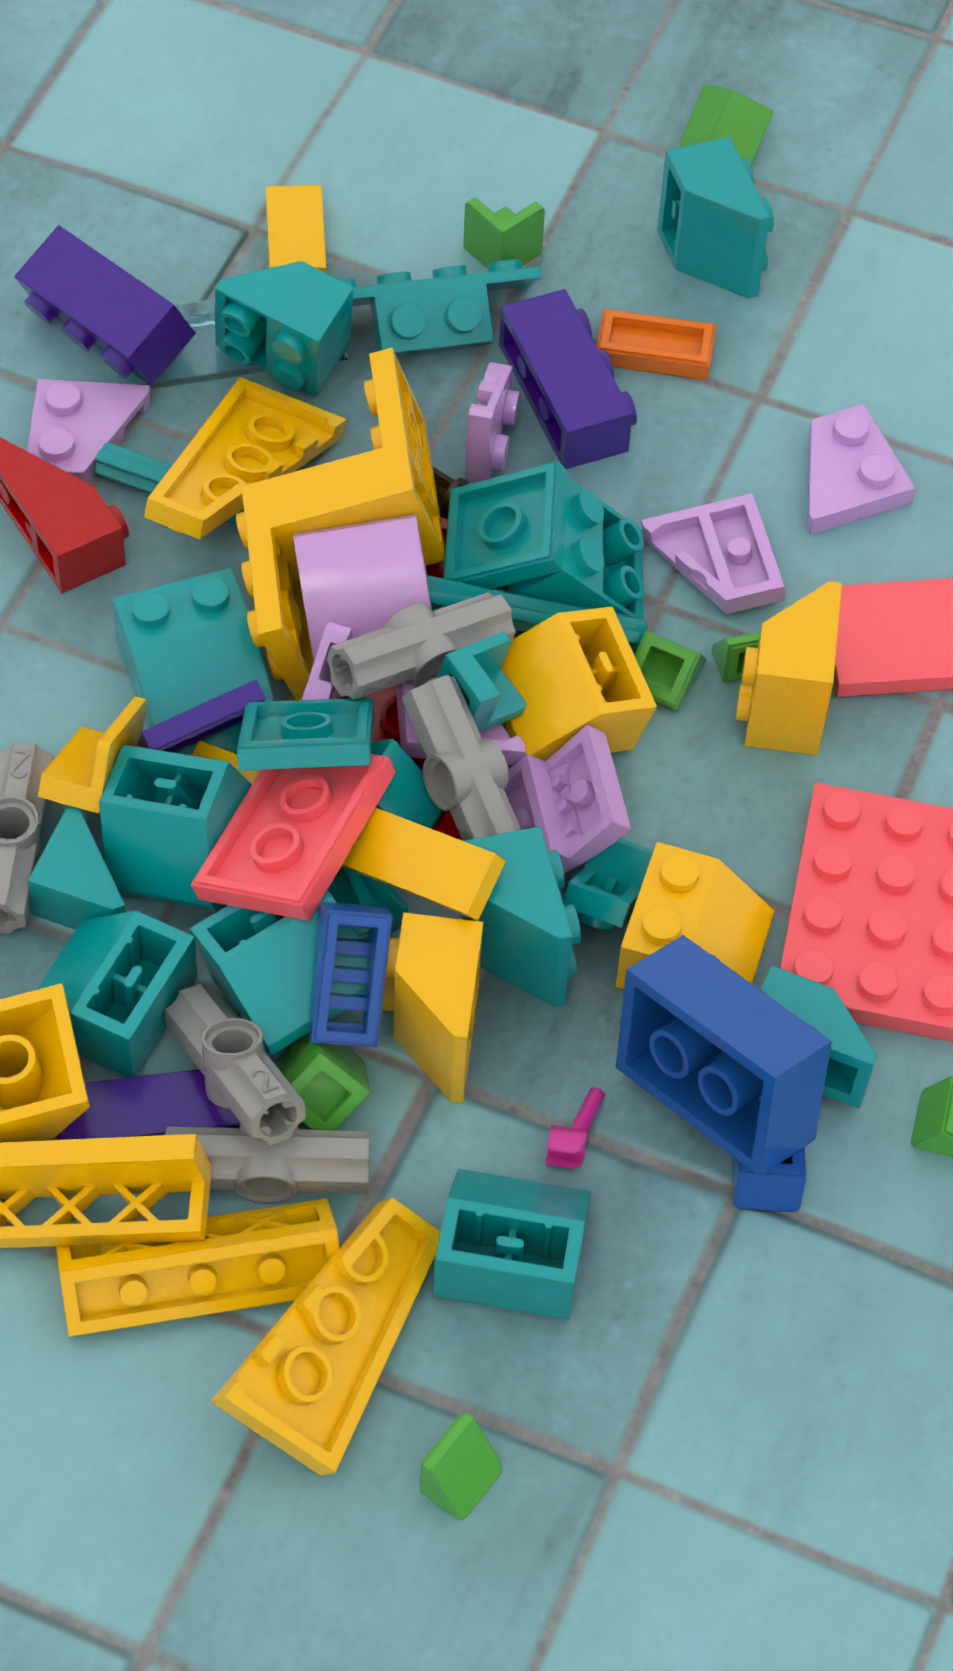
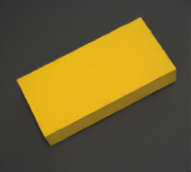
[266,185,326,273]

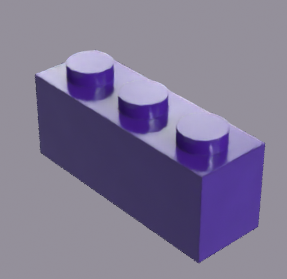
[14,225,196,386]
[499,289,637,469]

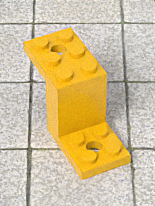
[236,348,445,700]

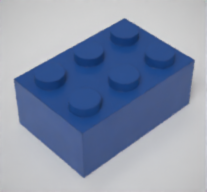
[615,935,832,1177]

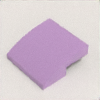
[293,513,432,661]
[504,725,632,873]

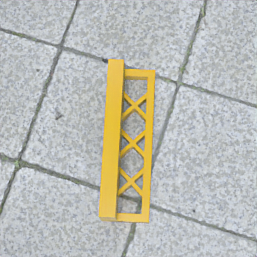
[0,1134,212,1248]
[56,1198,339,1337]

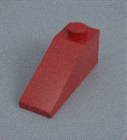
[0,437,129,594]

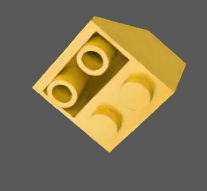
[501,607,657,761]

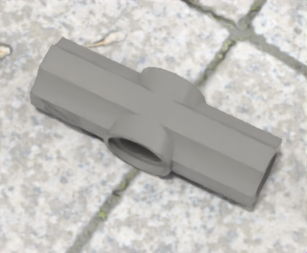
[327,592,516,700]
[401,675,521,841]
[0,742,54,934]
[165,984,306,1146]
[165,1124,370,1204]

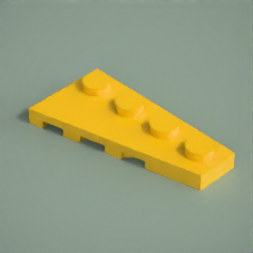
[144,377,347,540]
[210,1197,441,1476]

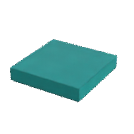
[443,461,568,588]
[237,697,375,771]

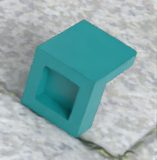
[436,631,526,733]

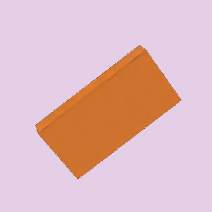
[597,309,716,380]

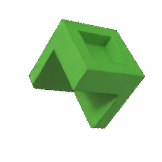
[680,84,774,165]
[463,197,545,268]
[275,1032,371,1130]

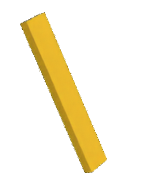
[191,740,506,921]

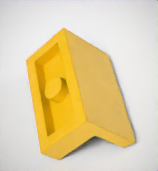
[38,696,147,814]

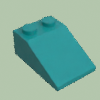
[112,568,274,756]

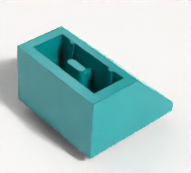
[657,137,774,298]
[215,261,354,397]
[508,477,644,618]
[99,745,252,912]
[461,827,581,1007]
[189,890,367,1055]
[37,911,198,1077]
[433,1169,591,1320]

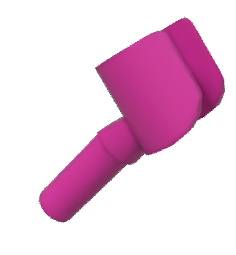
[546,1087,605,1169]

